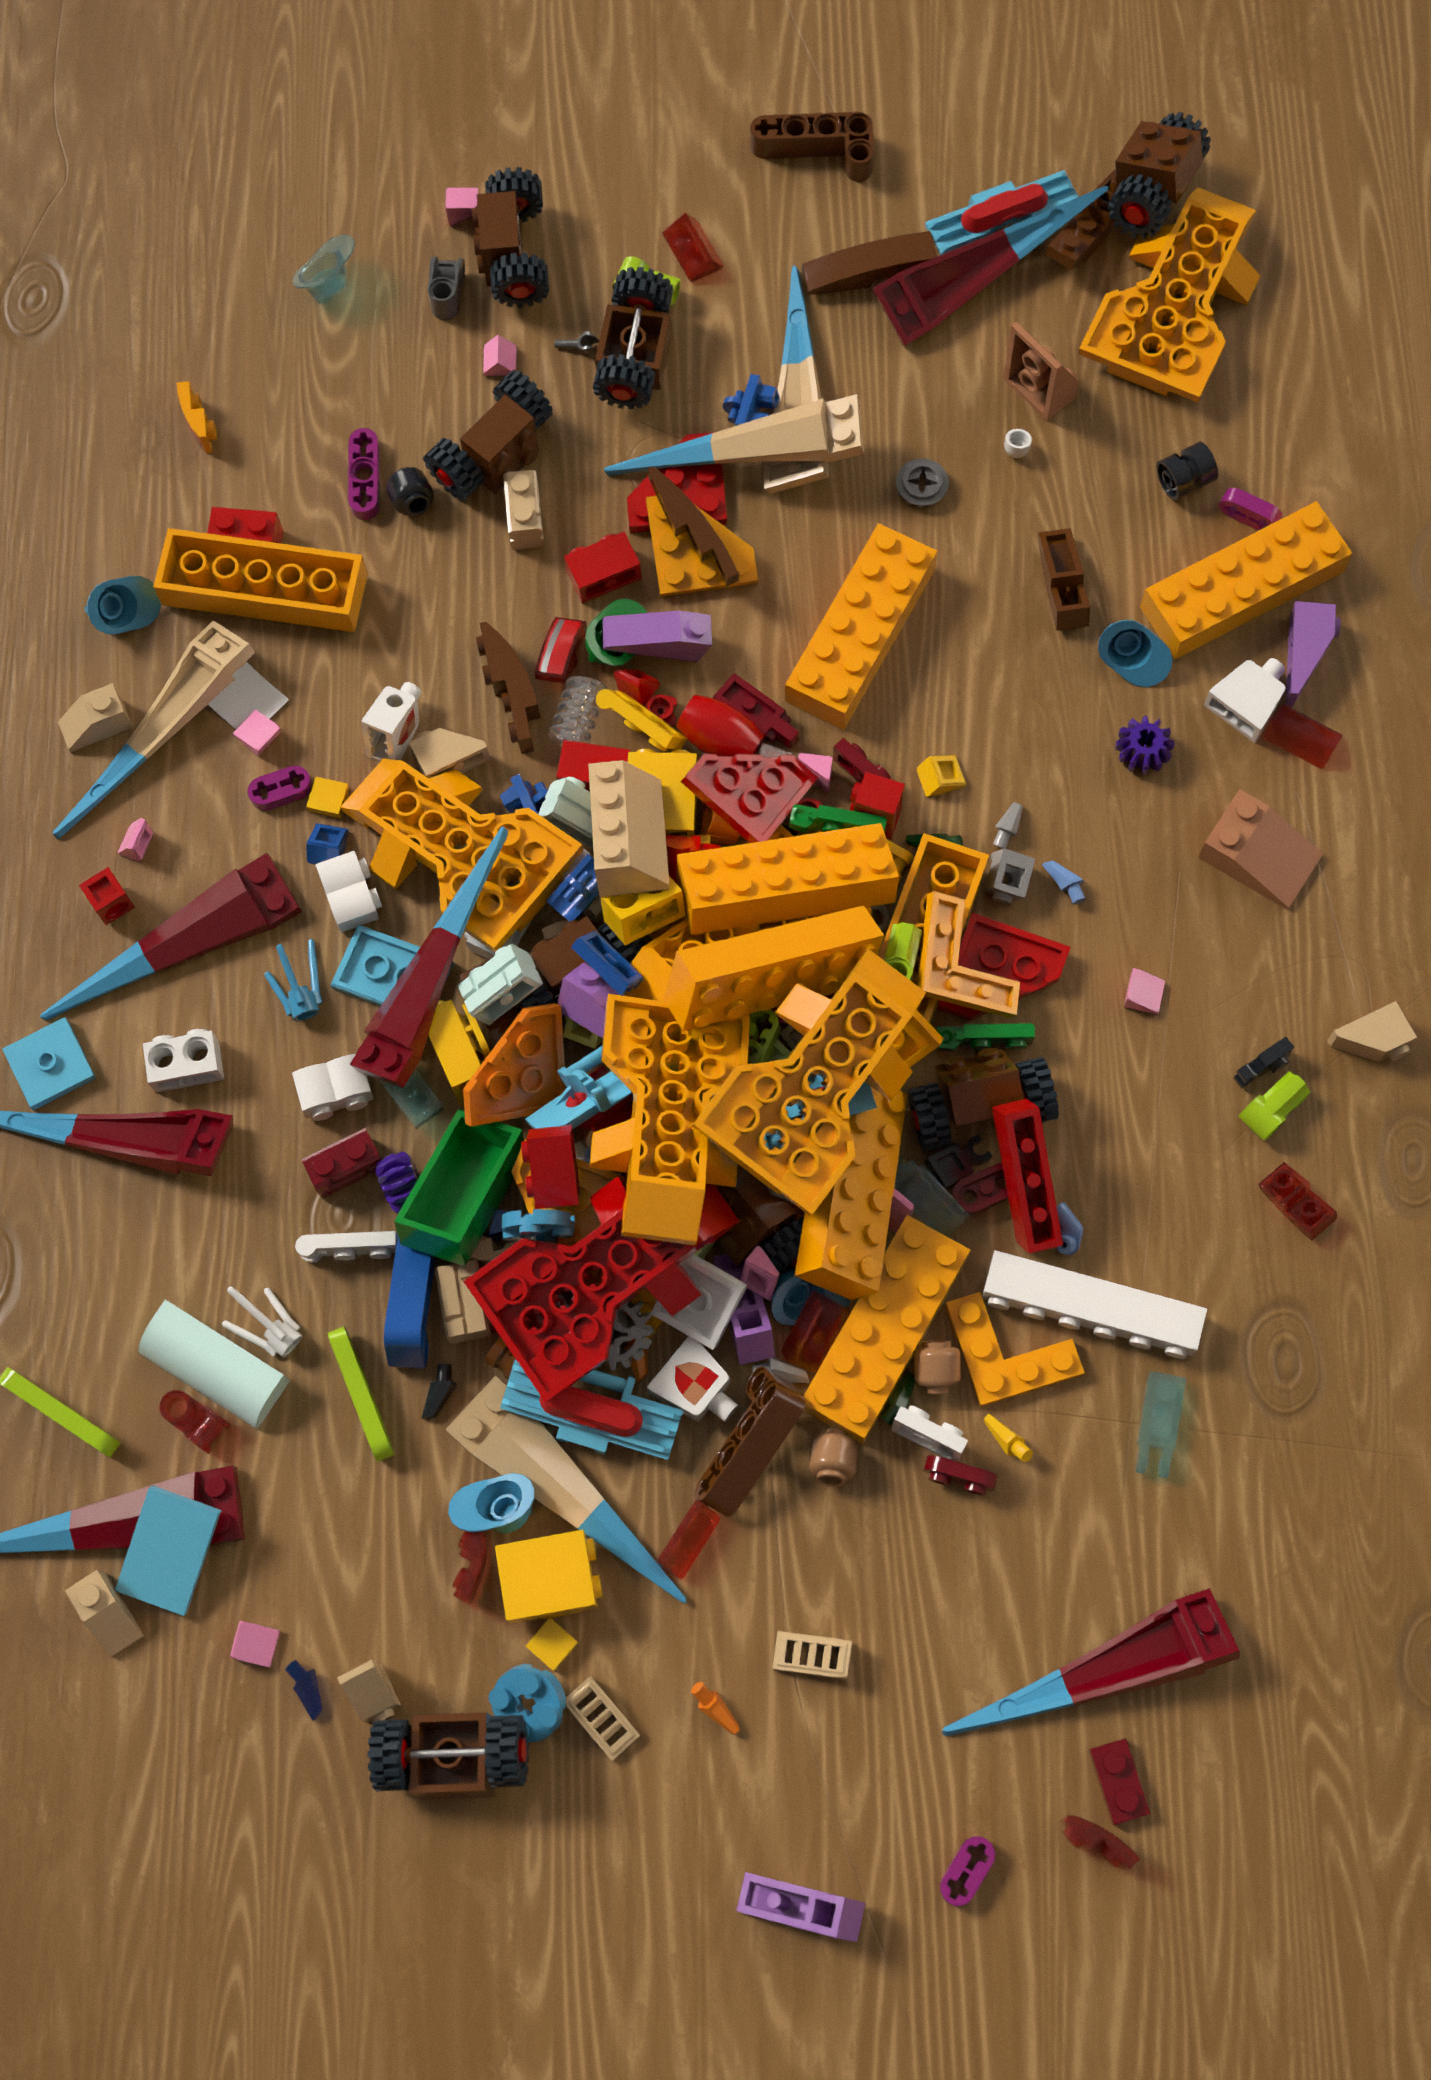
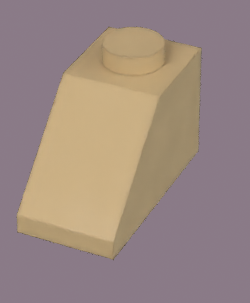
[58,683,133,752]
[409,728,491,778]
[1327,1001,1417,1062]
[65,1570,144,1657]
[337,1660,401,1723]

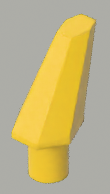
[984,1414,1033,1462]

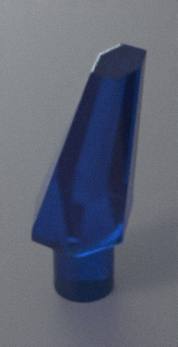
[285,1660,323,1721]

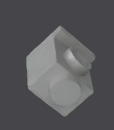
[984,848,1035,905]

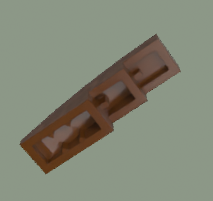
[801,231,937,295]
[648,466,739,586]

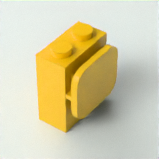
[628,749,697,835]
[428,999,490,1107]
[495,1530,603,1624]

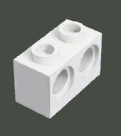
[142,1029,224,1093]

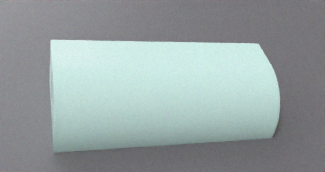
[138,1299,290,1429]

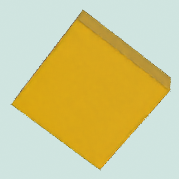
[306,777,350,818]
[525,1618,579,1672]

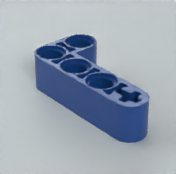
[384,1237,436,1369]

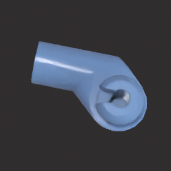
[1056,1202,1083,1255]

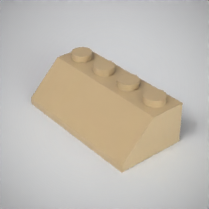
[588,760,670,897]

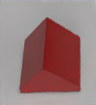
[614,669,661,706]

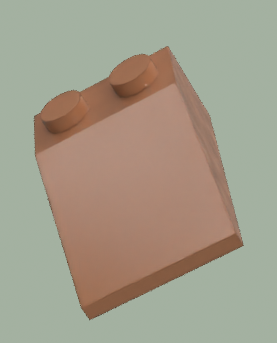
[1003,322,1079,421]
[1198,789,1323,910]

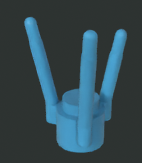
[264,939,323,1021]

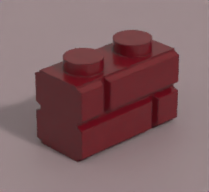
[301,1128,382,1199]

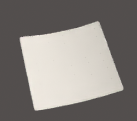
[208,662,289,729]

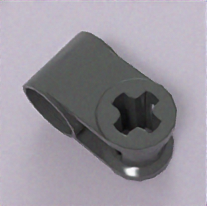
[427,256,465,320]

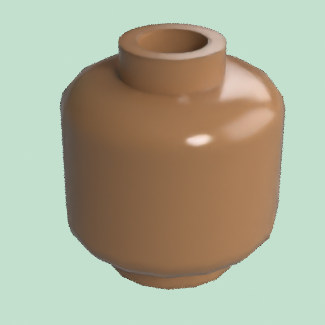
[913,1340,961,1394]
[809,1429,859,1487]

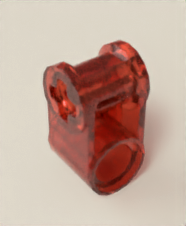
[159,1390,231,1454]

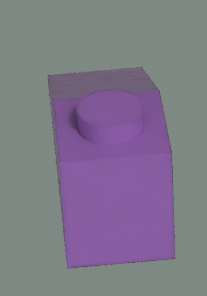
[1285,601,1341,708]
[603,611,712,662]
[558,962,626,1038]
[713,1254,775,1365]
[737,1872,865,1942]

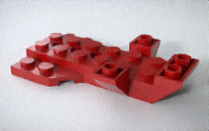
[463,1176,741,1403]

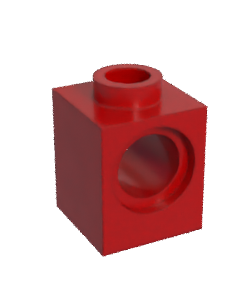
[79,867,135,926]

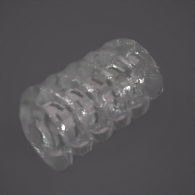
[548,676,608,747]

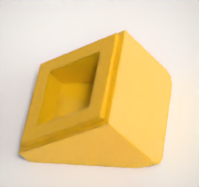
[917,755,966,797]

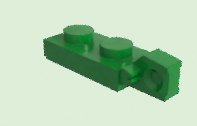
[790,804,887,833]
[936,1023,1035,1052]

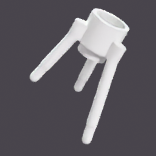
[222,1287,302,1357]

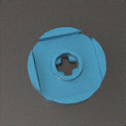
[502,1209,575,1243]
[489,1664,566,1742]

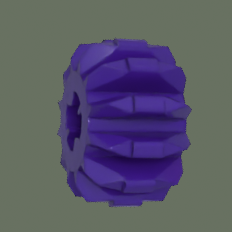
[1115,715,1175,776]
[376,1151,420,1214]

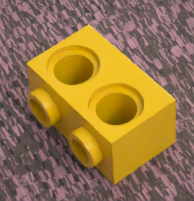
[600,877,686,945]

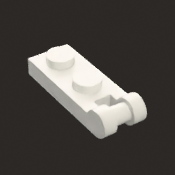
[295,1231,398,1264]

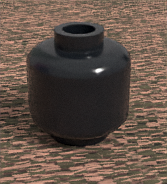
[386,467,434,516]

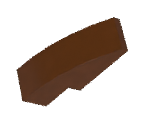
[1038,528,1090,631]

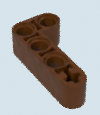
[750,112,874,182]
[694,1366,806,1517]

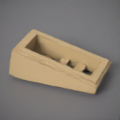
[772,1631,852,1680]
[566,1676,641,1761]

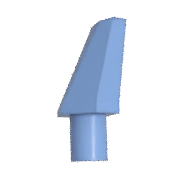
[1042,861,1086,905]

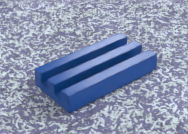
[571,930,644,995]

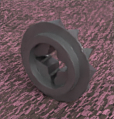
[896,459,949,509]

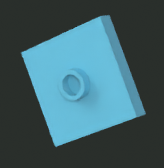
[2,1017,97,1111]

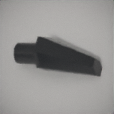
[421,1364,457,1420]

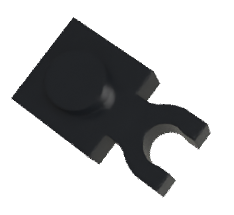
[1233,1036,1295,1089]
[924,1134,993,1192]

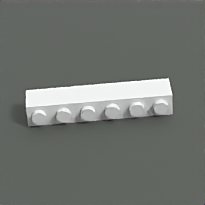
[982,1250,1207,1359]

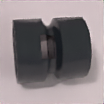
[1156,441,1218,500]

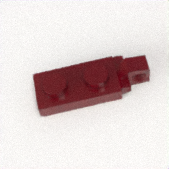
[713,673,800,749]

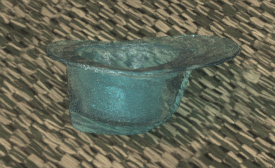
[292,234,355,304]

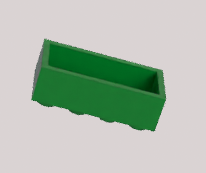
[394,1109,524,1266]

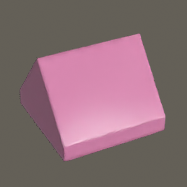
[484,335,516,376]

